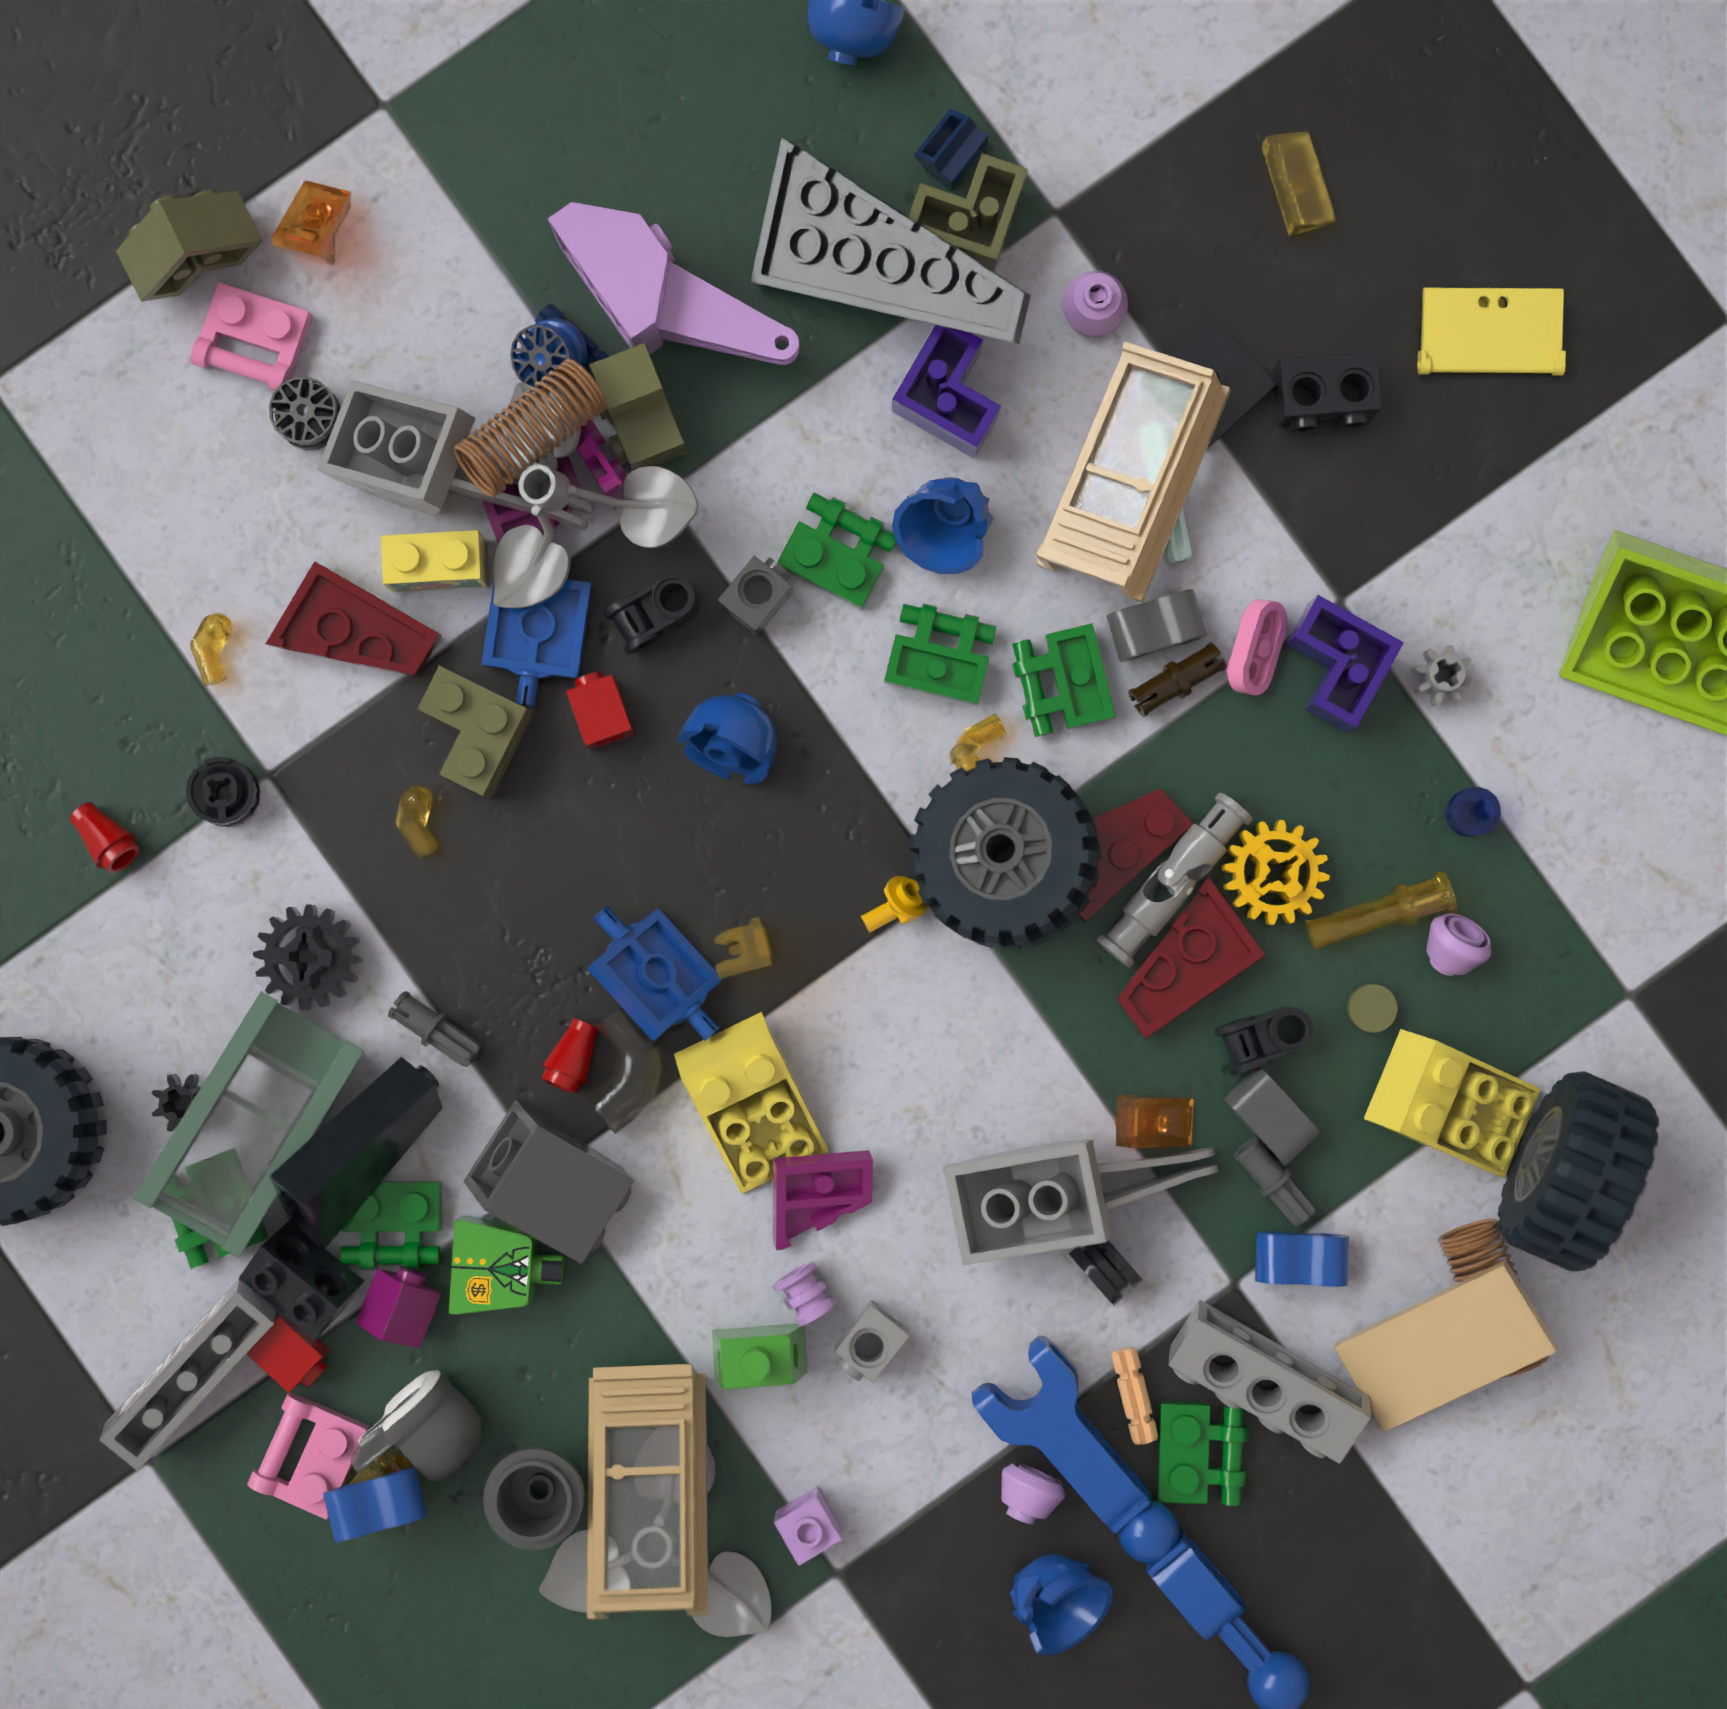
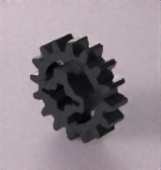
[253,904,363,1010]

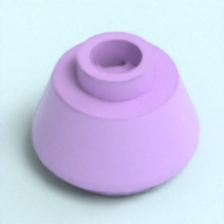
[1062,271,1128,336]
[1426,913,1491,976]
[1001,1462,1065,1525]

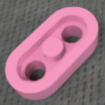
[1227,599,1287,695]

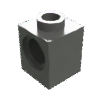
[717,555,793,636]

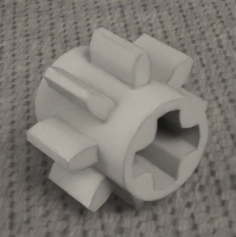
[1411,645,1475,706]

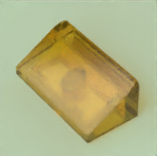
[1262,131,1336,236]

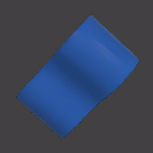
[1255,1231,1349,1287]
[323,1467,427,1542]

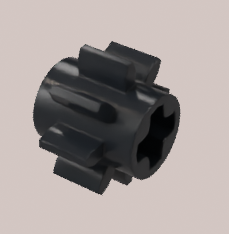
[151,1073,214,1132]

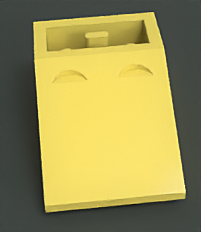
[674,1012,829,1194]
[1364,1029,1541,1179]

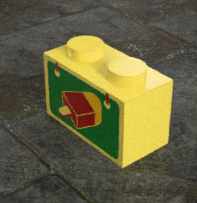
[381,530,489,592]

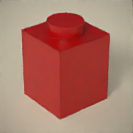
[566,671,636,750]
[247,1314,331,1393]

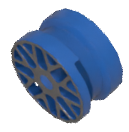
[510,318,588,392]

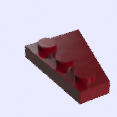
[265,561,442,677]
[1077,788,1193,922]
[1117,877,1265,1040]

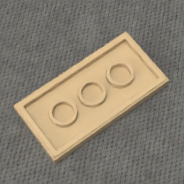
[1334,1260,1558,1432]

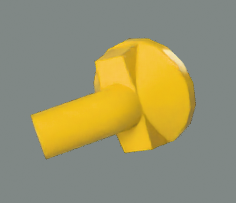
[861,876,928,933]

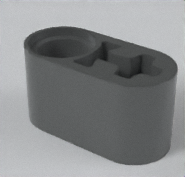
[1222,1067,1321,1167]

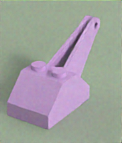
[548,202,800,365]

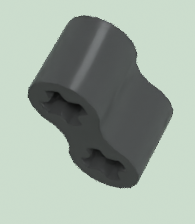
[1106,589,1208,662]

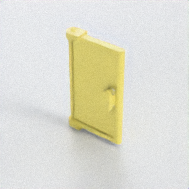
[1417,288,1566,376]

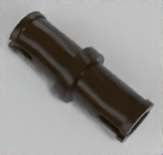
[1128,642,1227,717]

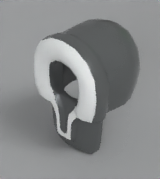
[351,1370,483,1482]

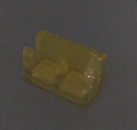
[714,917,775,979]

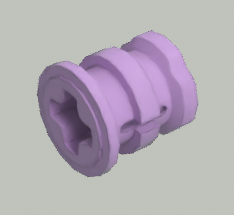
[773,1261,836,1327]

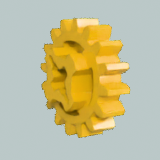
[1221,820,1330,925]

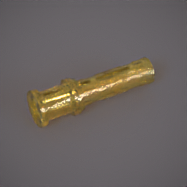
[1305,870,1457,951]

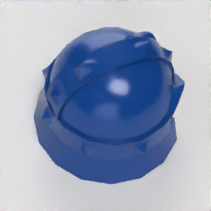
[892,477,994,574]
[1009,1554,1113,1656]

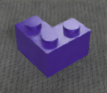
[892,325,1001,459]
[1285,595,1404,733]

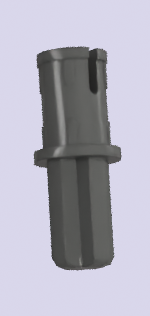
[388,991,481,1067]
[1233,1137,1316,1227]

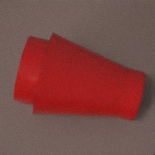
[69,802,140,874]
[541,1018,599,1094]

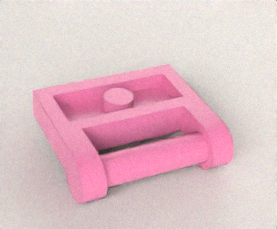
[191,282,313,391]
[247,1393,370,1520]

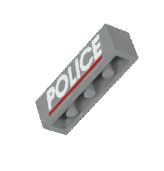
[99,1279,277,1471]

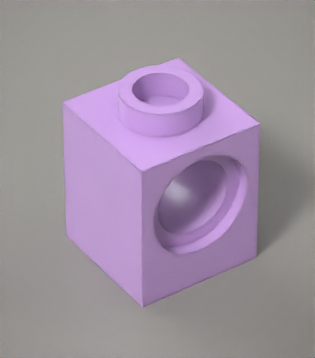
[774,1486,842,1566]

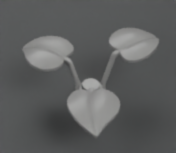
[493,382,699,609]
[539,1426,772,1637]

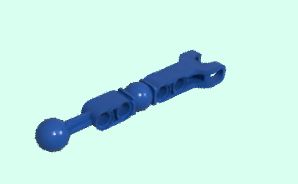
[971,1335,1311,1709]

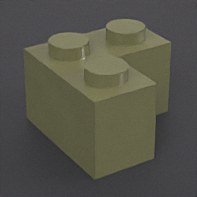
[909,153,1028,272]
[116,189,263,302]
[589,343,687,471]
[417,666,534,800]

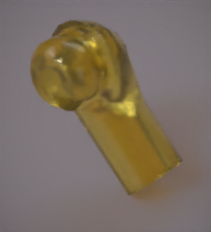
[190,613,232,686]
[949,713,1007,771]
[395,785,440,860]

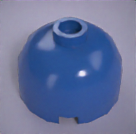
[806,0,905,66]
[677,693,778,784]

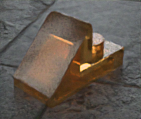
[272,180,351,266]
[1115,1095,1194,1148]

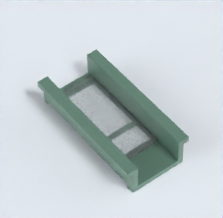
[133,991,364,1258]

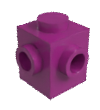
[355,1266,441,1349]

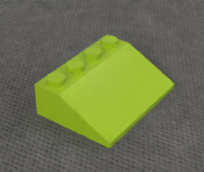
[1559,529,1727,736]

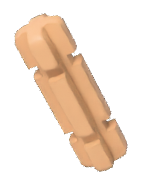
[1111,1347,1158,1445]

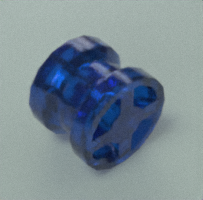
[1445,787,1501,837]

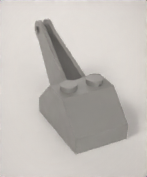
[317,380,594,530]
[944,1139,1219,1265]

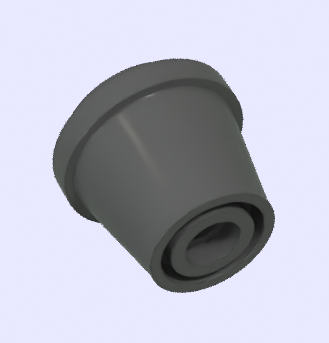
[483,1446,585,1550]

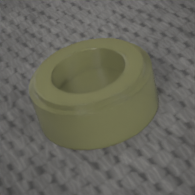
[1346,984,1398,1033]

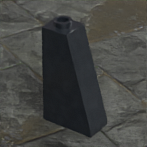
[269,1057,442,1250]

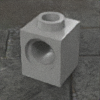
[834,1300,910,1383]

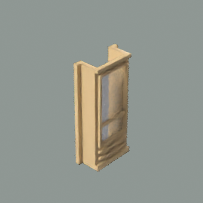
[1036,342,1231,603]
[587,1364,708,1620]

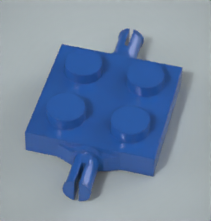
[481,579,593,707]
[587,905,723,1042]

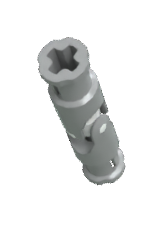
[1096,792,1253,968]

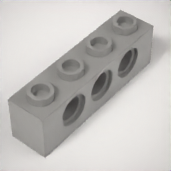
[1168,1300,1371,1464]

